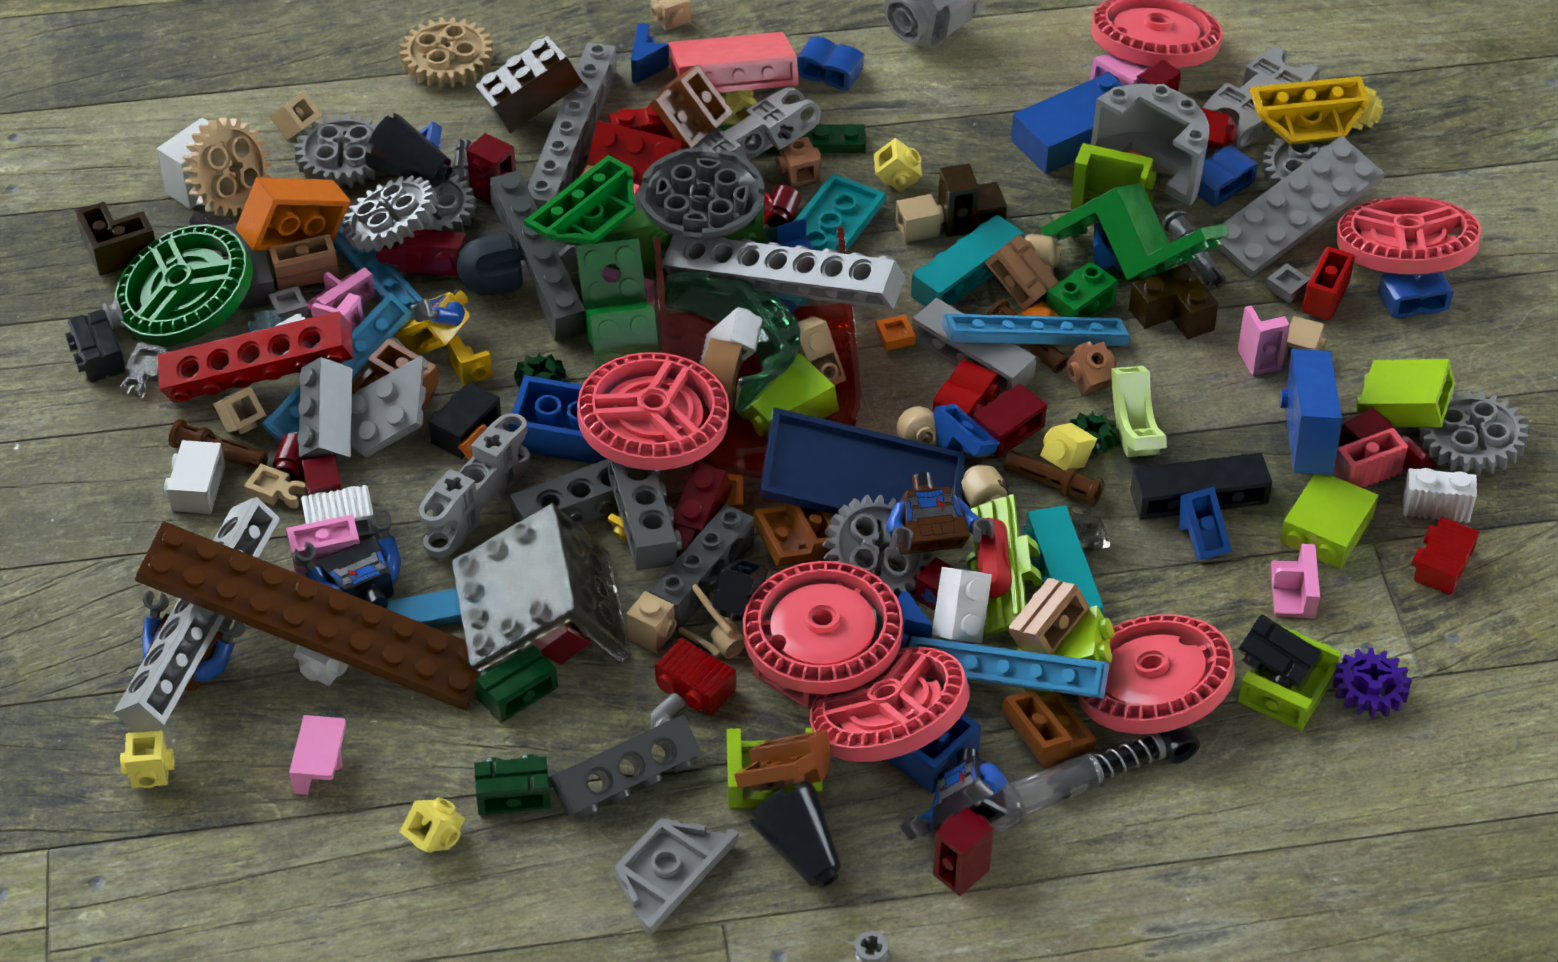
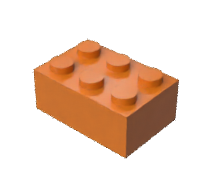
[235,177,351,251]

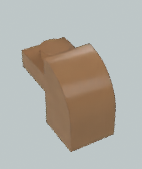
[698,338,742,412]

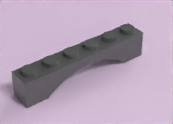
[490,170,585,341]

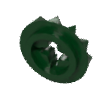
[514,353,566,388]
[1069,410,1119,454]

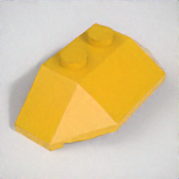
[1250,76,1369,145]

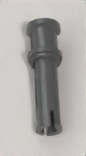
[1162,209,1226,290]

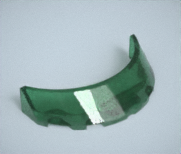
[664,270,801,413]

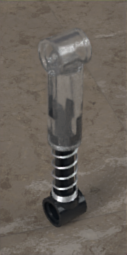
[991,725,1200,831]

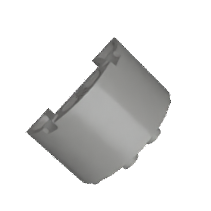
[1091,84,1209,207]

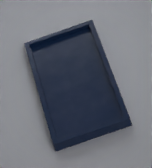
[758,407,966,525]

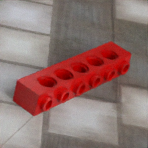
[157,311,354,402]

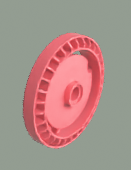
[1090,0,1223,68]
[1337,196,1481,275]
[577,352,729,470]
[743,561,903,694]
[1076,614,1235,734]
[809,647,970,762]

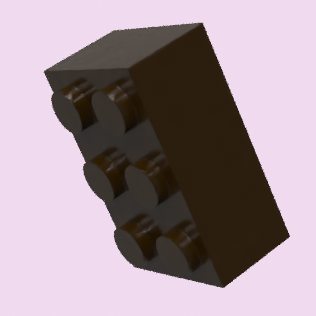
[475,35,583,134]

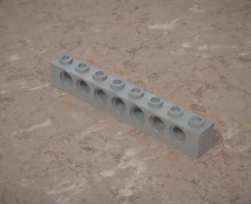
[527,42,617,209]
[661,235,906,310]
[113,496,280,732]

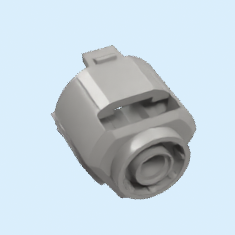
[885,0,983,48]

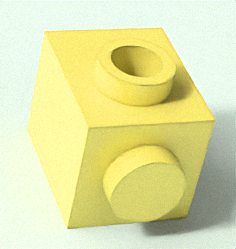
[1040,423,1097,471]

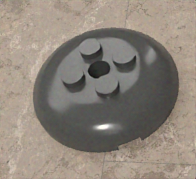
[639,147,765,240]

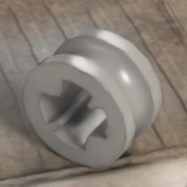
[102,300,125,330]
[855,931,889,962]

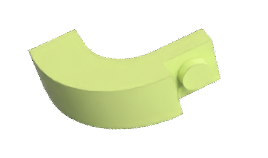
[1111,366,1167,457]

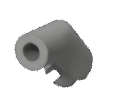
[650,693,685,729]

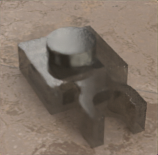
[120,342,168,398]
[1067,505,1110,552]

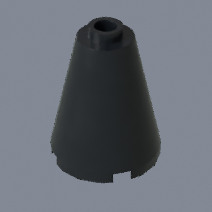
[365,113,453,186]
[750,781,841,888]

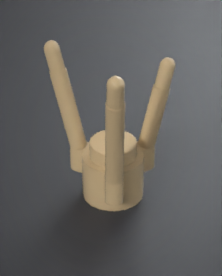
[678,584,745,659]

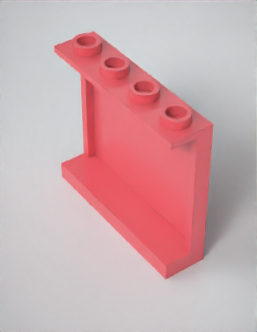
[669,32,799,93]

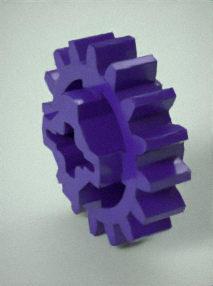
[1332,648,1411,718]

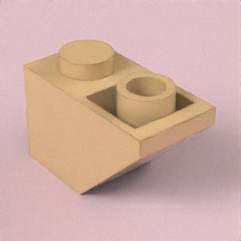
[784,316,846,385]

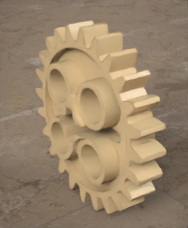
[400,17,494,88]
[182,118,272,217]

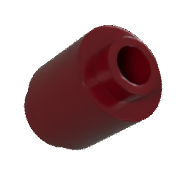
[766,185,802,228]
[273,432,305,481]

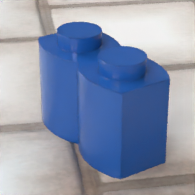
[797,36,864,90]
[1198,145,1258,207]
[1378,271,1454,318]

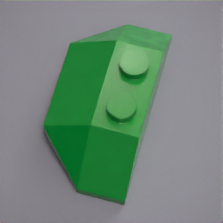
[524,155,636,245]

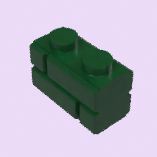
[475,644,558,723]
[474,754,551,815]

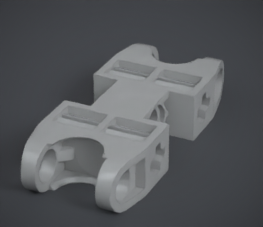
[1203,46,1320,150]
[693,87,821,161]
[419,413,530,558]

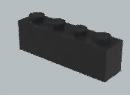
[1130,453,1272,520]

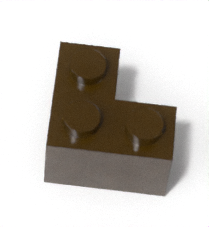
[938,164,1007,237]
[75,202,155,276]
[1129,264,1219,340]

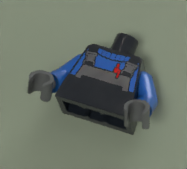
[293,511,401,608]
[900,747,1007,841]

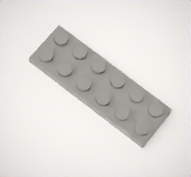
[1217,135,1385,279]

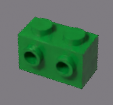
[1046,261,1118,317]

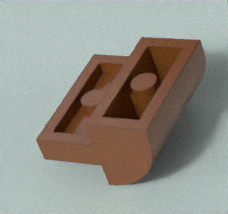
[649,64,733,149]
[352,338,439,411]
[752,503,832,567]
[1002,690,1097,770]
[734,730,831,791]

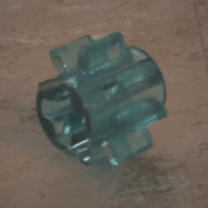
[248,310,286,332]

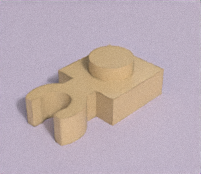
[243,464,308,508]

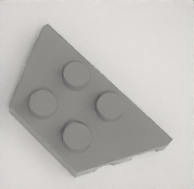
[351,355,428,458]
[614,818,739,936]

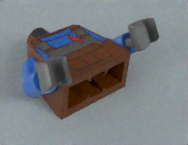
[886,472,994,555]
[142,590,245,691]

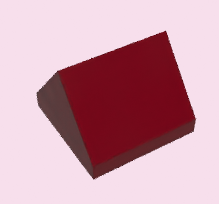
[1402,436,1437,472]

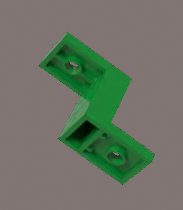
[1040,183,1230,280]
[575,238,659,369]

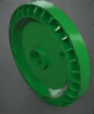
[115,224,253,346]

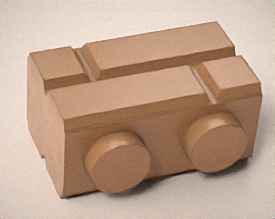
[268,234,340,291]
[985,234,1059,310]
[1008,578,1089,655]

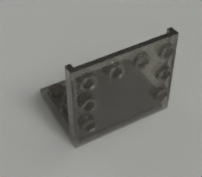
[452,503,632,672]

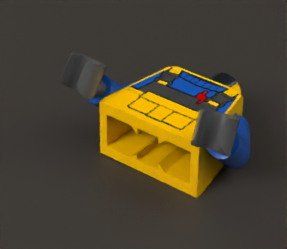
[393,289,469,355]

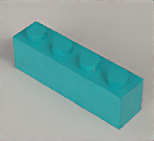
[911,215,1024,307]
[1021,505,1104,615]

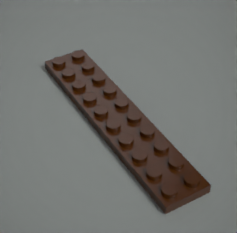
[135,521,490,711]

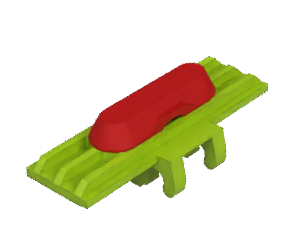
[966,494,1042,638]

